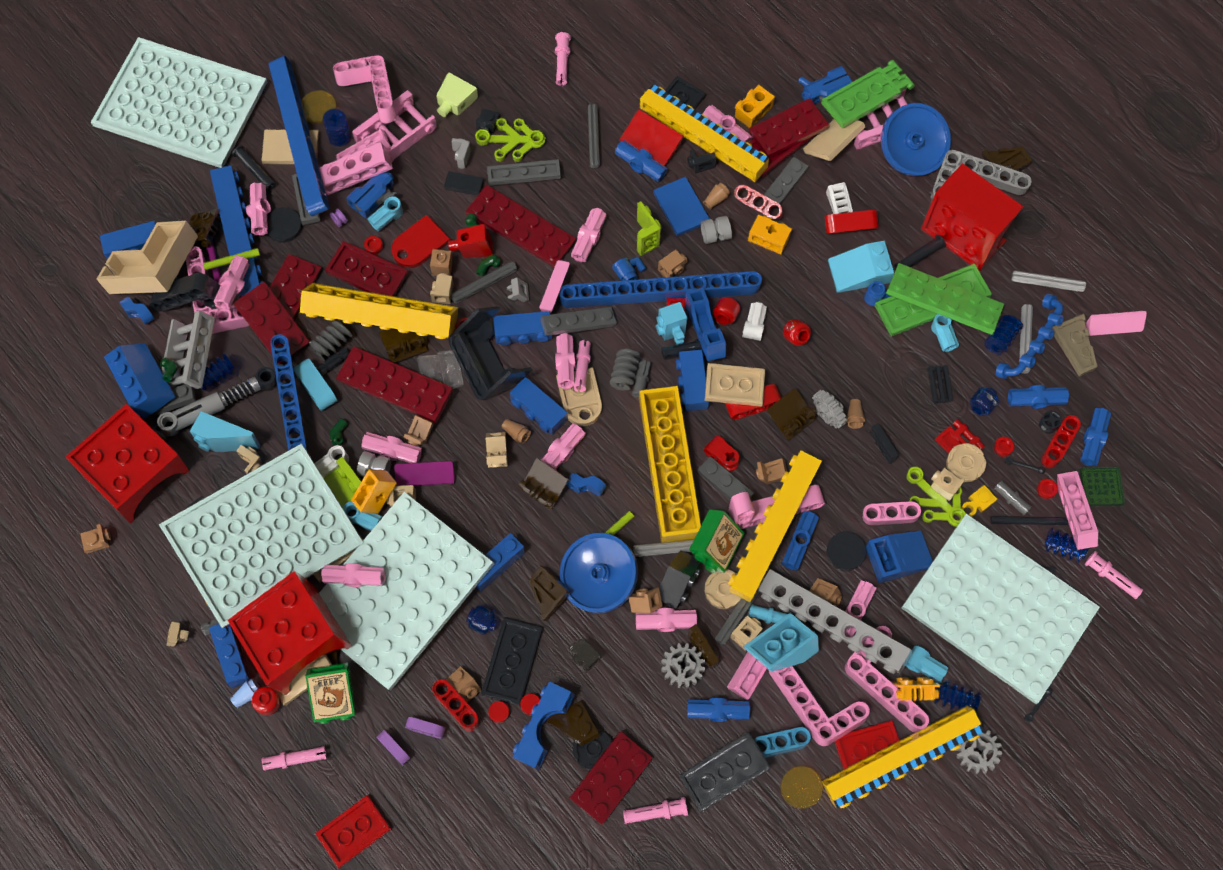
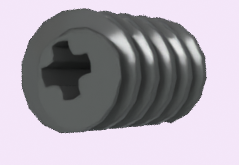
[309,321,352,361]
[609,349,641,391]

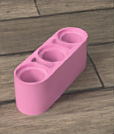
[862,502,921,525]

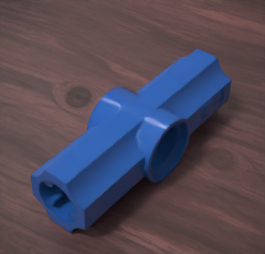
[615,140,667,182]
[1007,385,1069,409]
[1080,408,1111,466]
[781,511,819,571]
[687,698,750,722]

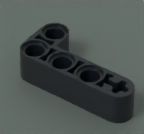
[150,273,221,311]

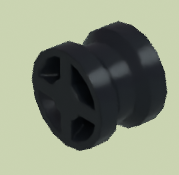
[1039,411,1062,434]

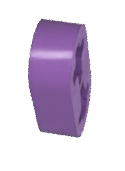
[405,717,445,739]
[376,730,410,765]

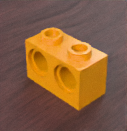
[735,85,775,128]

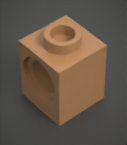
[430,249,453,276]

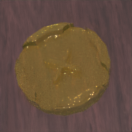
[302,90,336,124]
[780,766,823,809]

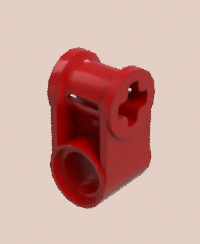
[703,435,739,472]

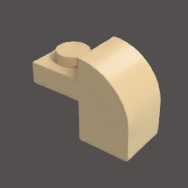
[486,432,507,468]

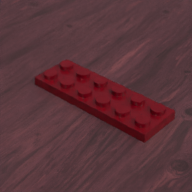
[465,185,576,268]
[336,346,454,423]

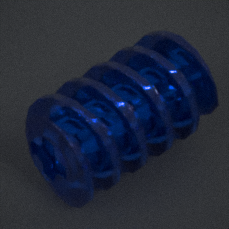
[323,109,351,147]
[984,315,1024,355]
[201,353,235,392]
[1045,528,1089,564]
[934,681,981,713]

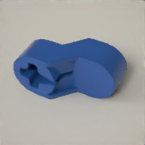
[119,296,154,325]
[566,473,607,496]

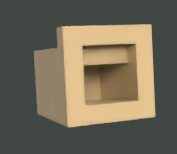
[430,273,454,304]
[931,468,965,501]
[386,485,416,507]
[730,615,763,651]

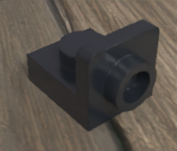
[475,108,500,134]
[687,149,716,174]

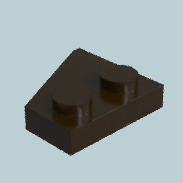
[982,147,1032,180]
[529,566,570,621]
[687,624,719,670]
[546,701,600,746]

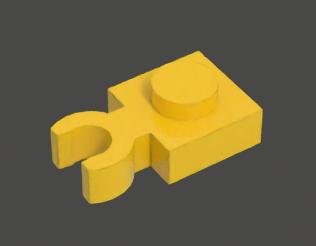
[961,485,997,517]

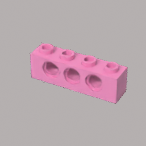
[319,142,393,195]
[1057,471,1098,550]

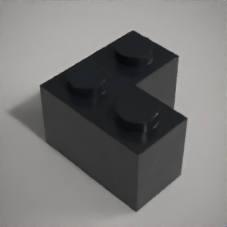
[659,550,701,609]

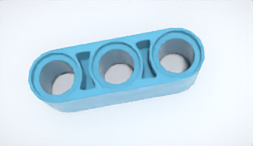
[293,358,338,411]

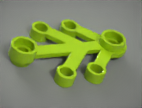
[475,118,545,162]
[906,467,966,527]

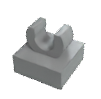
[507,278,529,302]

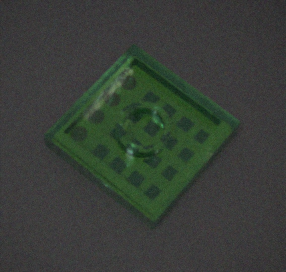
[1080,467,1125,506]

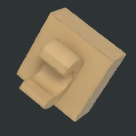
[166,622,189,647]

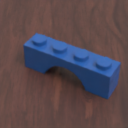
[685,288,726,361]
[513,682,575,770]

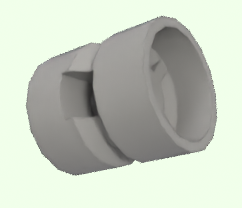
[701,216,732,244]
[357,451,391,477]

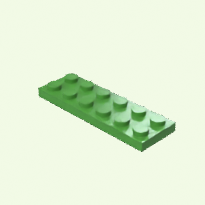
[886,263,1004,335]
[874,264,992,337]

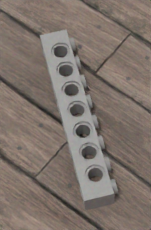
[758,569,913,674]

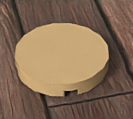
[946,443,986,482]
[704,570,741,609]

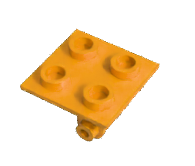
[891,677,940,701]

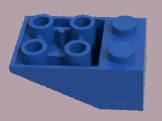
[866,531,933,584]

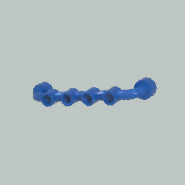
[996,294,1063,379]

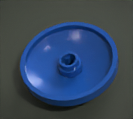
[881,103,951,176]
[560,533,638,613]

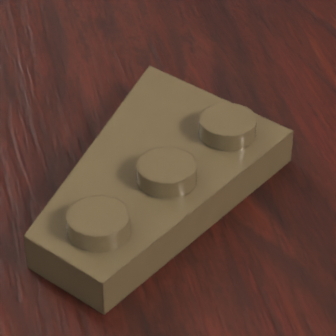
[1052,314,1097,377]

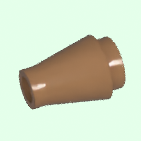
[703,183,730,210]
[846,399,865,429]
[502,419,531,444]

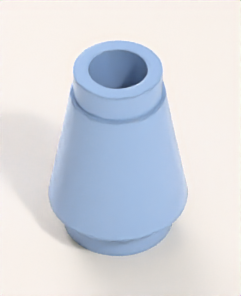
[230,679,261,708]

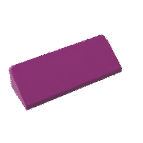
[394,461,454,486]

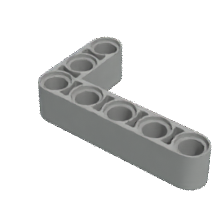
[931,150,1031,200]

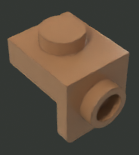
[404,415,434,446]
[756,458,787,485]
[446,666,481,703]

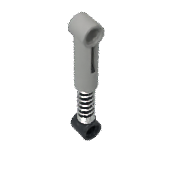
[157,367,277,437]

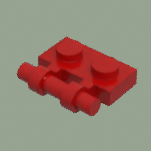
[935,419,985,454]

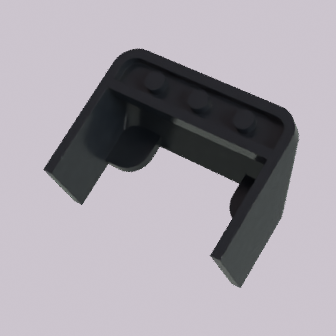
[449,306,533,400]

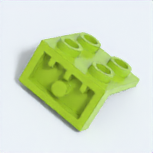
[637,201,661,256]
[323,457,361,508]

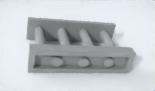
[162,310,215,389]

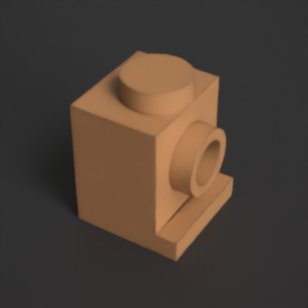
[658,250,687,278]
[629,588,662,613]

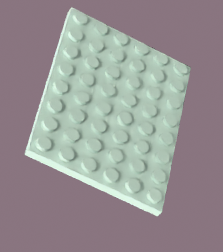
[91,37,267,168]
[159,444,363,629]
[319,492,494,691]
[901,514,1100,704]

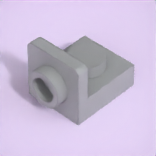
[451,138,471,169]

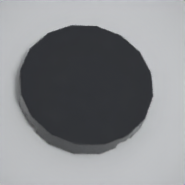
[267,207,302,242]
[826,532,866,571]
[573,728,612,770]

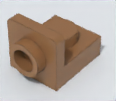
[80,523,111,554]
[809,578,842,606]

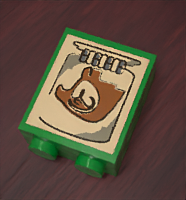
[689,509,744,573]
[305,663,356,724]

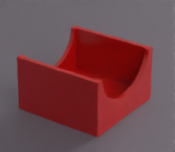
[921,163,1024,272]
[66,404,189,524]
[228,571,352,695]

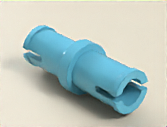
[748,604,788,624]

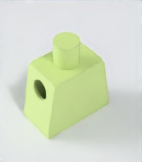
[437,73,478,117]

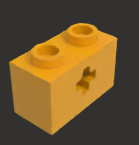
[748,215,792,255]
[351,469,396,514]

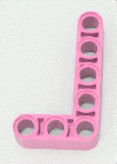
[333,55,396,123]
[186,246,249,334]
[728,485,825,529]
[845,626,929,733]
[768,666,869,746]

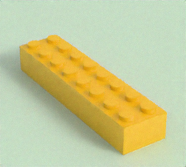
[300,283,458,339]
[639,386,701,543]

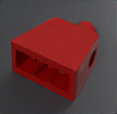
[448,224,493,258]

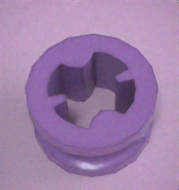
[330,208,347,227]

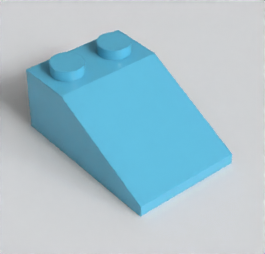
[828,241,894,293]
[190,411,261,452]
[744,613,819,672]

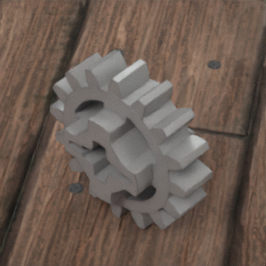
[812,390,847,428]
[661,643,705,688]
[956,730,1002,774]

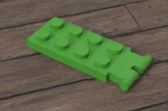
[821,60,915,128]

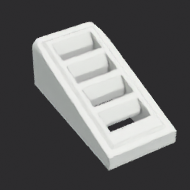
[826,182,853,214]

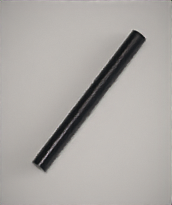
[990,516,1069,525]

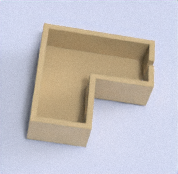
[97,221,198,294]

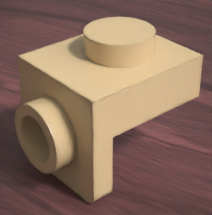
[236,445,263,474]

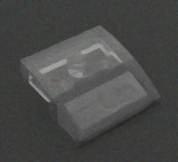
[417,351,463,389]

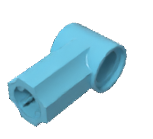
[368,196,403,232]
[931,314,959,352]
[342,502,383,531]
[905,646,948,683]

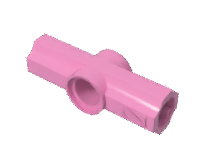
[703,105,752,143]
[246,182,271,236]
[571,208,606,262]
[214,256,250,310]
[555,333,575,389]
[541,423,585,470]
[361,432,422,463]
[321,564,385,587]
[845,580,876,637]
[636,608,697,632]

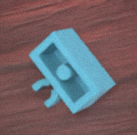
[656,302,687,345]

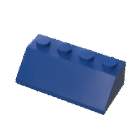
[104,343,176,419]

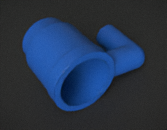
[612,257,647,281]
[864,281,891,306]

